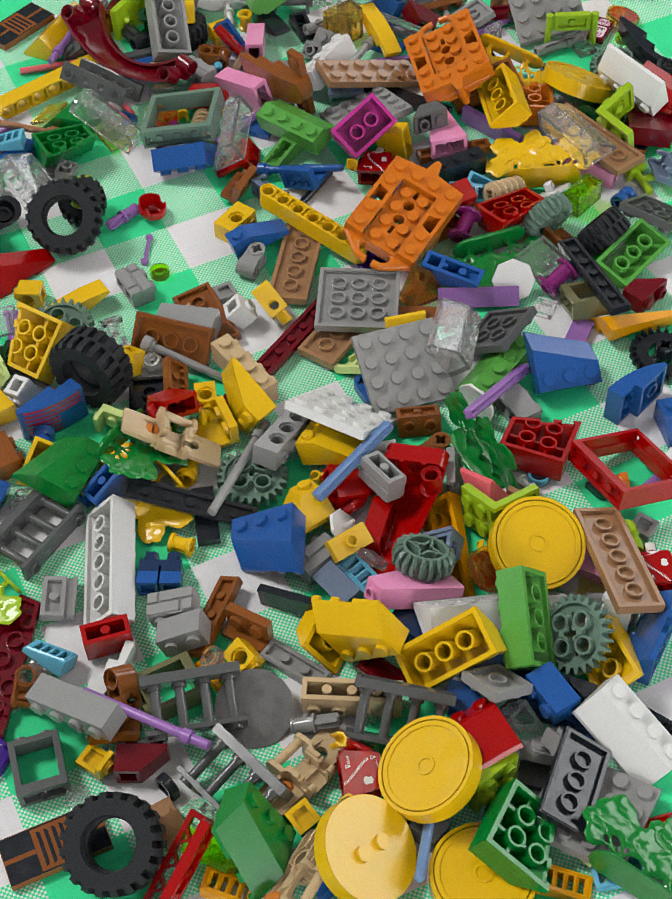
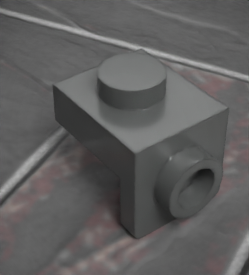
[63,40,88,61]

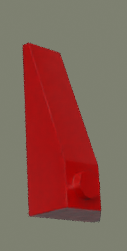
[0,248,55,299]

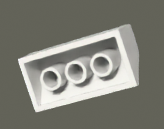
[305,33,357,91]
[597,43,668,116]
[572,674,672,785]

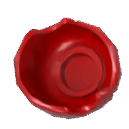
[138,193,167,221]

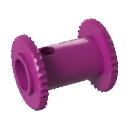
[447,206,482,243]
[537,258,578,298]

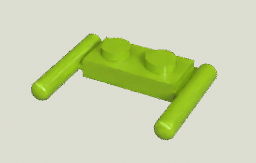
[544,11,599,46]

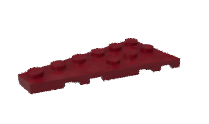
[0,594,41,740]

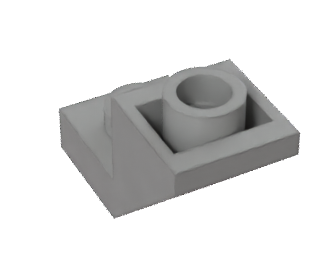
[301,26,335,60]
[37,158,79,184]
[518,726,565,766]

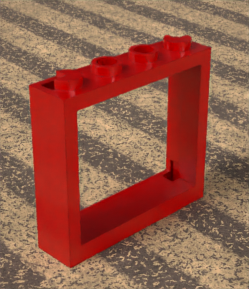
[568,428,672,511]

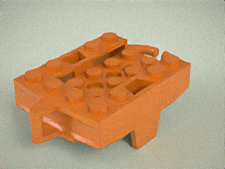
[403,7,496,105]
[343,156,463,274]

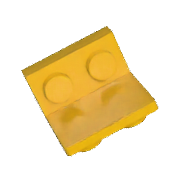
[195,395,240,448]

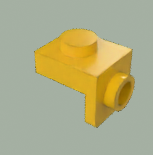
[75,744,115,781]

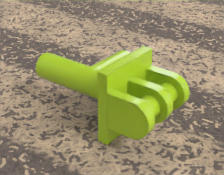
[624,162,655,195]

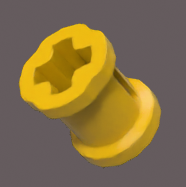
[237,9,253,32]
[167,532,196,557]

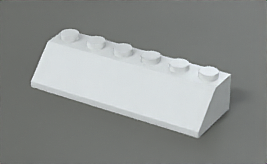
[83,494,136,625]
[413,591,566,634]

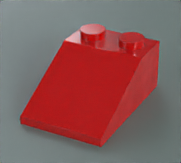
[450,698,523,770]

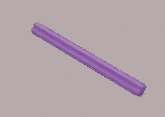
[463,363,530,420]

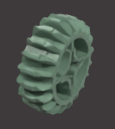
[523,192,573,238]
[391,532,456,583]

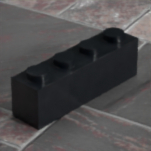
[420,146,487,183]

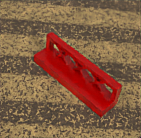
[143,809,214,899]

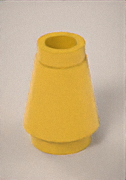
[176,458,199,487]

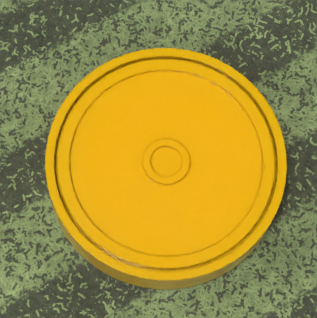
[541,61,613,103]
[488,496,586,592]
[378,715,482,824]
[314,794,417,899]
[428,822,536,899]

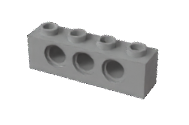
[252,410,311,471]

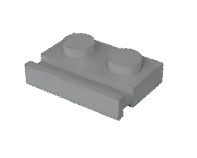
[446,446,464,501]
[40,576,78,621]

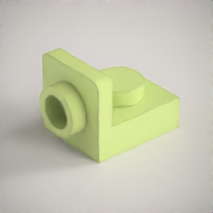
[93,403,123,433]

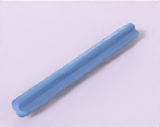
[312,420,394,502]

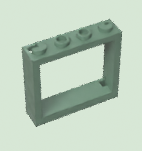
[139,87,225,149]

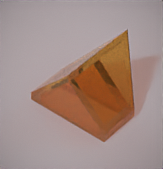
[399,263,441,306]

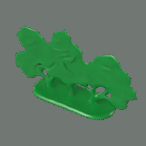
[448,226,552,288]
[445,392,518,490]
[96,408,194,480]
[581,794,672,899]

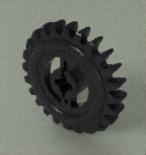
[629,325,672,381]

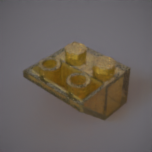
[323,0,363,42]

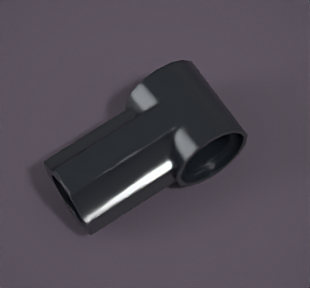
[121,23,151,51]

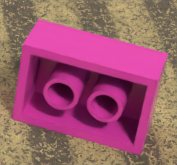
[329,92,397,159]

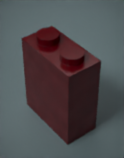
[625,111,672,149]

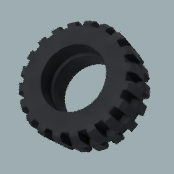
[25,178,104,256]
[49,326,133,408]
[58,791,167,898]

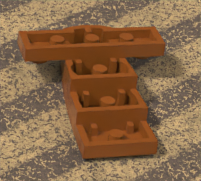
[240,48,316,115]

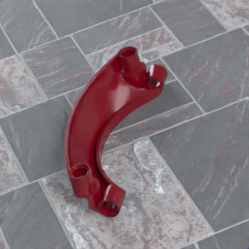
[61,0,198,86]

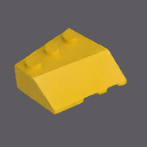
[7,301,75,384]
[311,595,410,662]

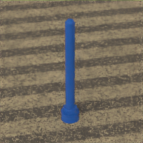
[257,163,344,176]

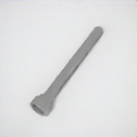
[140,335,223,382]

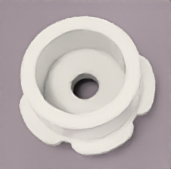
[143,352,163,372]

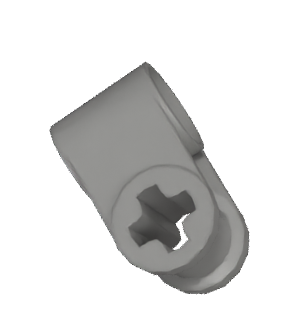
[235,242,267,280]

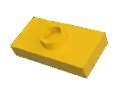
[324,521,374,564]

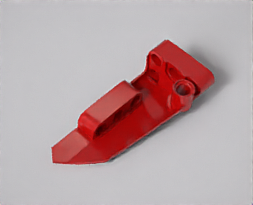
[354,443,450,583]

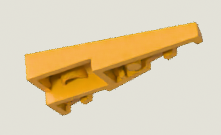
[589,310,672,342]
[422,491,475,597]

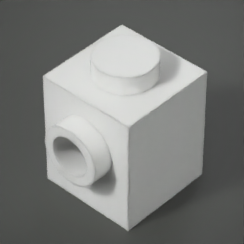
[223,293,258,330]
[3,374,41,408]

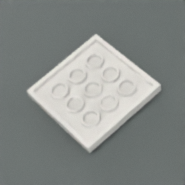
[284,388,397,440]

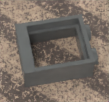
[7,729,72,808]

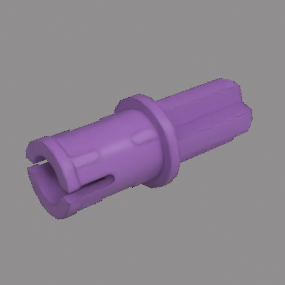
[105,203,139,230]

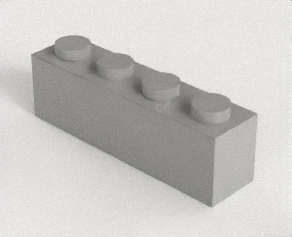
[25,673,127,742]

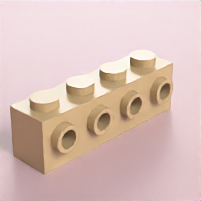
[210,333,278,402]
[301,677,403,719]

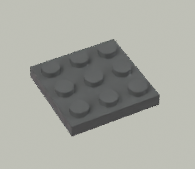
[618,194,672,233]
[456,306,538,355]

